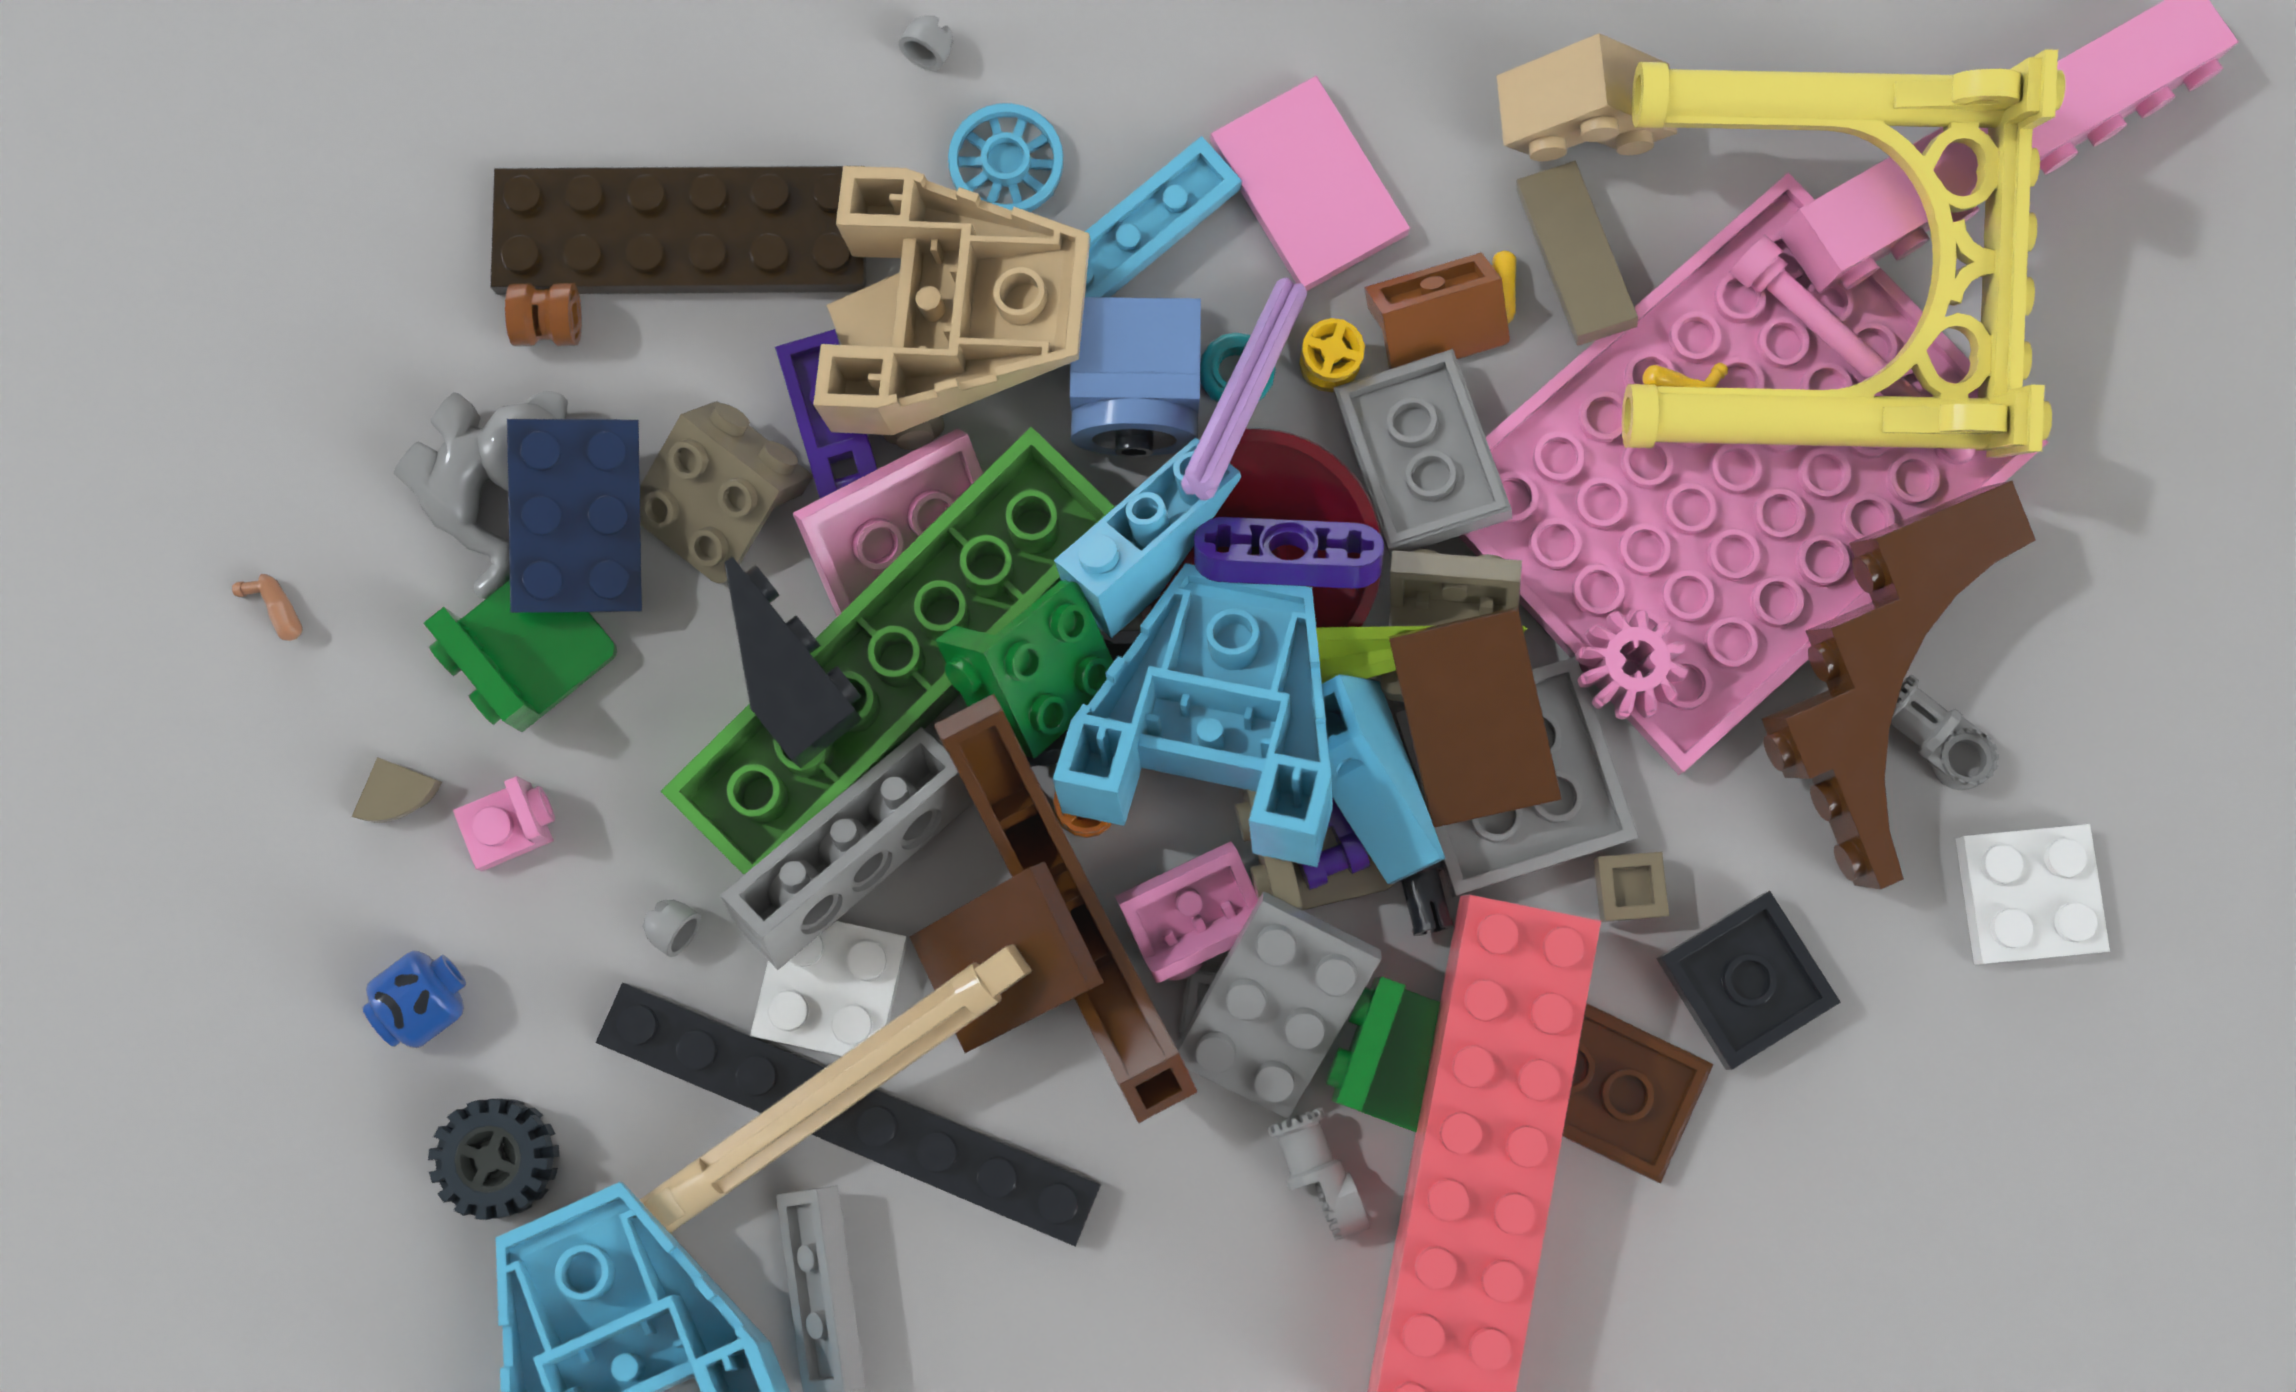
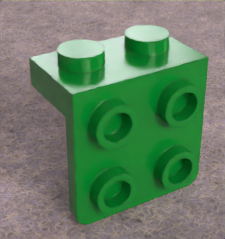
[423,580,617,732]
[935,580,1113,759]
[1326,976,1440,1132]

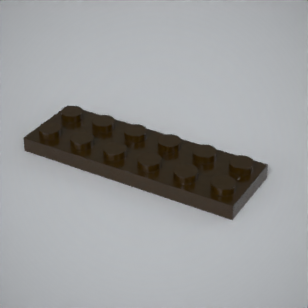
[490,166,866,295]

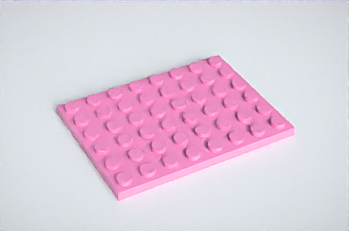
[1459,172,2049,775]

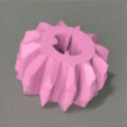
[1575,609,1688,720]

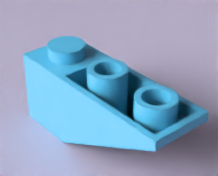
[1054,437,1241,638]
[1322,674,1446,884]

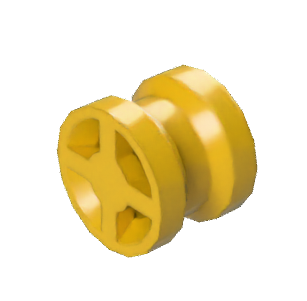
[1299,318,1365,392]

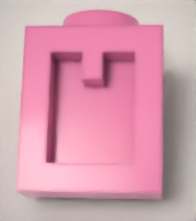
[453,776,555,871]

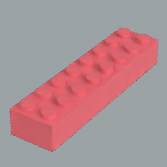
[1367,895,1601,1392]

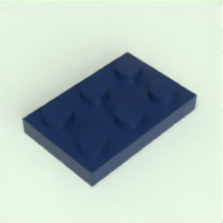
[507,419,642,613]

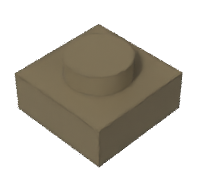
[1593,852,1669,922]

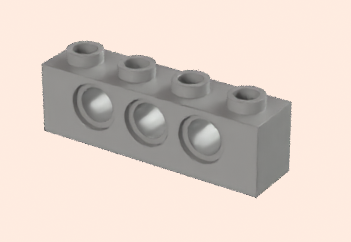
[720,727,974,970]

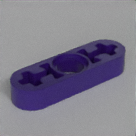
[1194,517,1384,588]

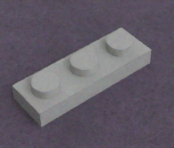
[776,1185,865,1392]

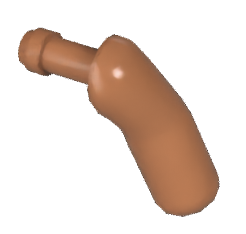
[232,574,303,641]

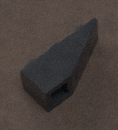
[724,556,863,769]

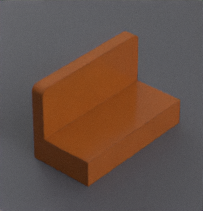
[1364,252,1510,369]

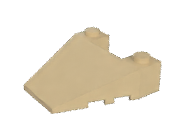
[813,166,1091,435]

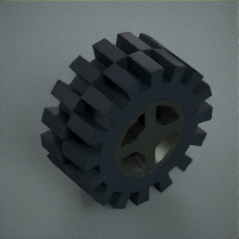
[428,1098,560,1220]

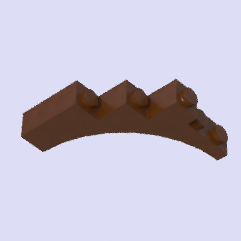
[1761,481,2036,889]
[934,694,1198,1124]

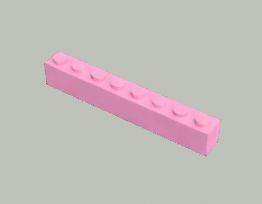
[1778,0,2238,294]

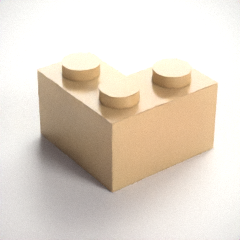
[1496,33,1677,161]

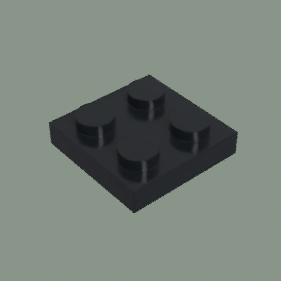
[1656,891,1841,1070]

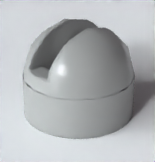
[899,16,953,71]
[643,900,701,957]

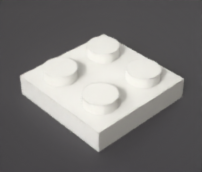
[1955,824,2110,965]
[750,921,908,1056]

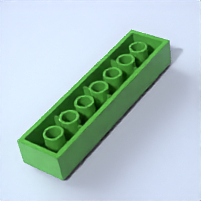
[660,427,1115,875]

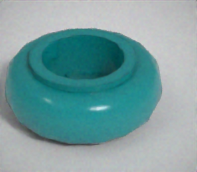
[1200,332,1276,403]

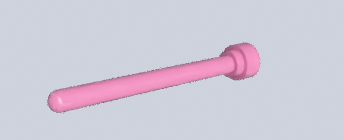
[1729,234,1975,461]

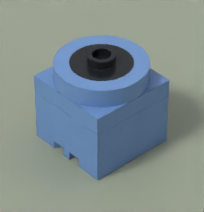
[1070,297,1201,457]

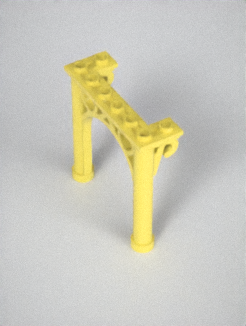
[1622,49,2066,458]

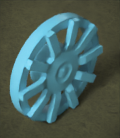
[948,103,1063,212]

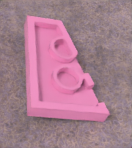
[793,428,983,617]

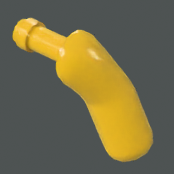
[1492,250,1517,324]
[1642,363,1728,388]

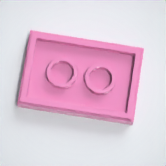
[1210,76,1410,291]

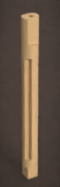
[639,944,1033,1234]

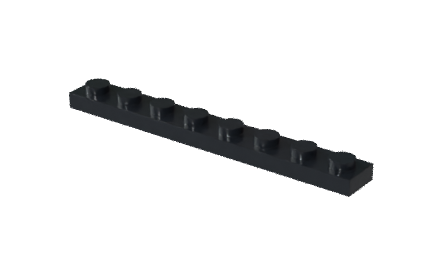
[595,982,1101,1247]

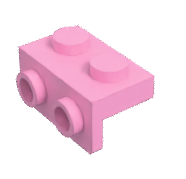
[1115,841,1258,983]

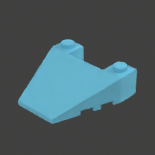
[1053,563,1333,867]
[496,1182,790,1392]

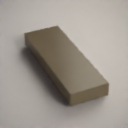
[1517,160,1638,346]

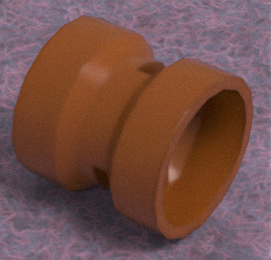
[505,283,582,346]

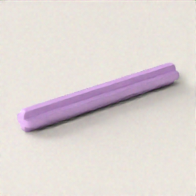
[1181,277,1307,500]

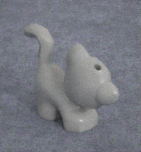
[393,391,568,599]

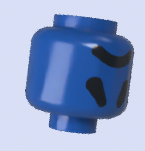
[362,950,466,1048]

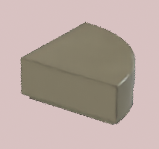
[352,757,442,823]

